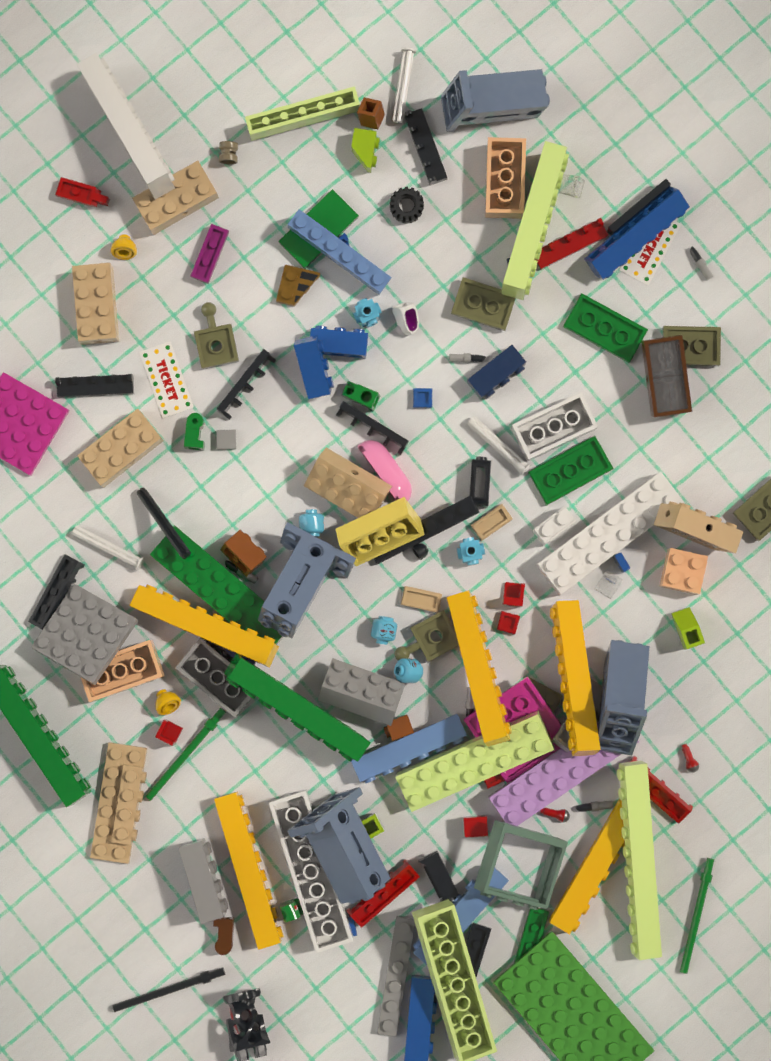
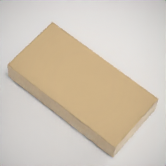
[471,504,513,541]
[401,586,442,613]

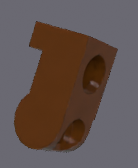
[213,917,234,955]

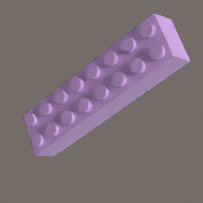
[488,721,639,826]

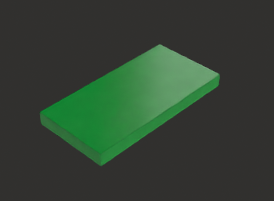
[278,189,359,269]
[563,293,648,363]
[528,436,614,506]

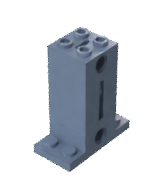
[441,69,550,132]
[258,522,356,638]
[598,640,650,756]
[288,787,390,904]

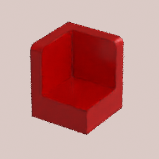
[502,582,525,607]
[155,719,183,746]
[463,815,488,837]

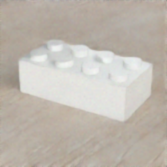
[511,392,598,462]

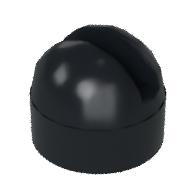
[412,543,429,560]

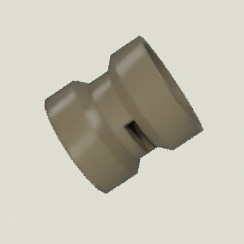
[219,141,238,165]

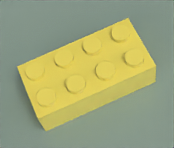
[335,497,425,566]

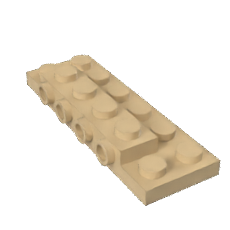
[90,742,147,864]

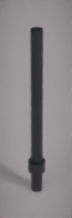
[112,967,226,1012]

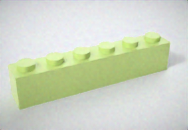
[245,86,360,141]

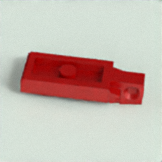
[55,177,110,207]

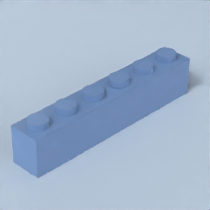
[287,209,392,295]
[351,714,467,784]
[413,868,509,965]

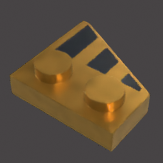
[276,265,321,307]

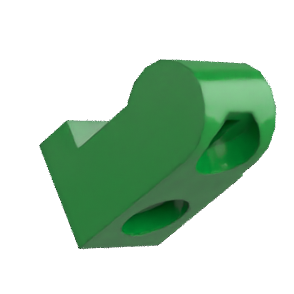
[341,381,380,412]
[184,413,205,451]
[280,897,303,922]

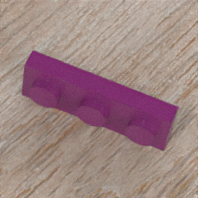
[190,224,229,284]

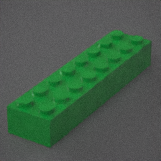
[150,525,283,645]
[224,654,371,762]
[0,665,91,808]

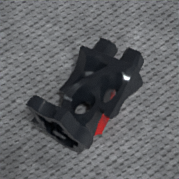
[223,988,270,1061]

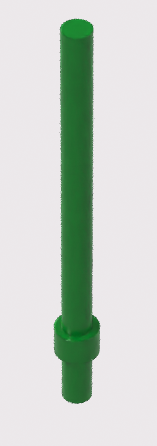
[145,707,226,801]
[680,858,715,974]

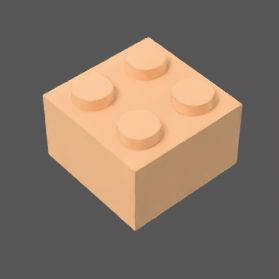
[659,548,708,595]

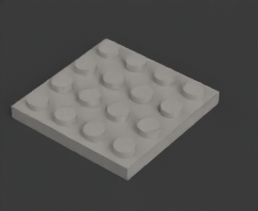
[31,584,138,685]

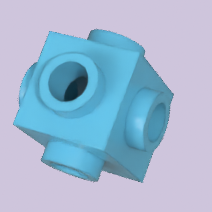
[353,298,382,327]
[457,537,485,566]

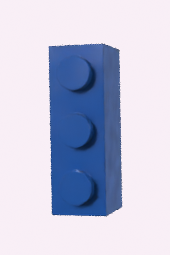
[310,325,368,359]
[294,335,334,399]

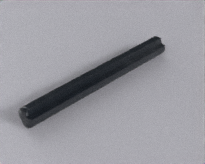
[137,487,191,559]

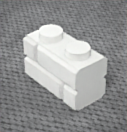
[533,506,576,545]

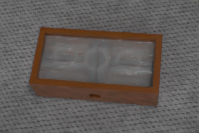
[641,335,692,417]

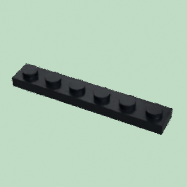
[374,496,480,564]

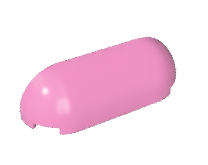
[357,440,412,501]

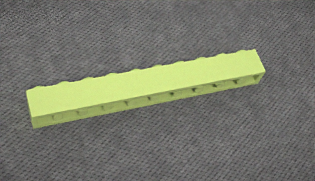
[617,761,662,960]

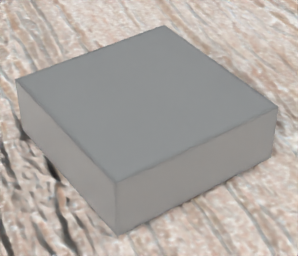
[217,430,236,450]

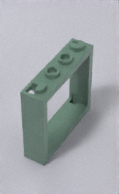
[474,820,568,910]

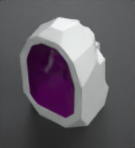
[393,302,419,335]

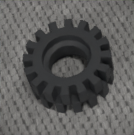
[390,187,424,223]

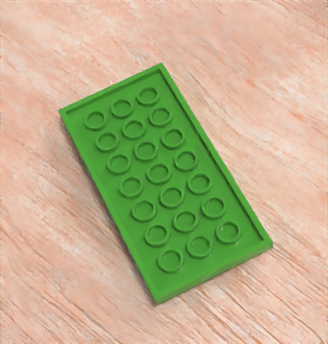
[493,931,655,1061]

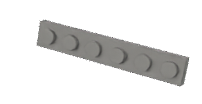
[377,916,415,1037]

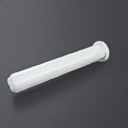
[392,47,416,124]
[467,416,531,476]
[72,526,145,571]

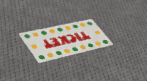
[619,220,681,285]
[139,341,194,418]

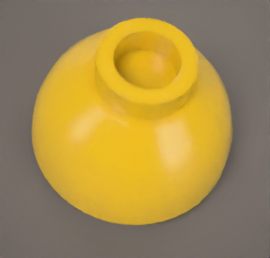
[110,234,137,260]
[155,689,181,715]

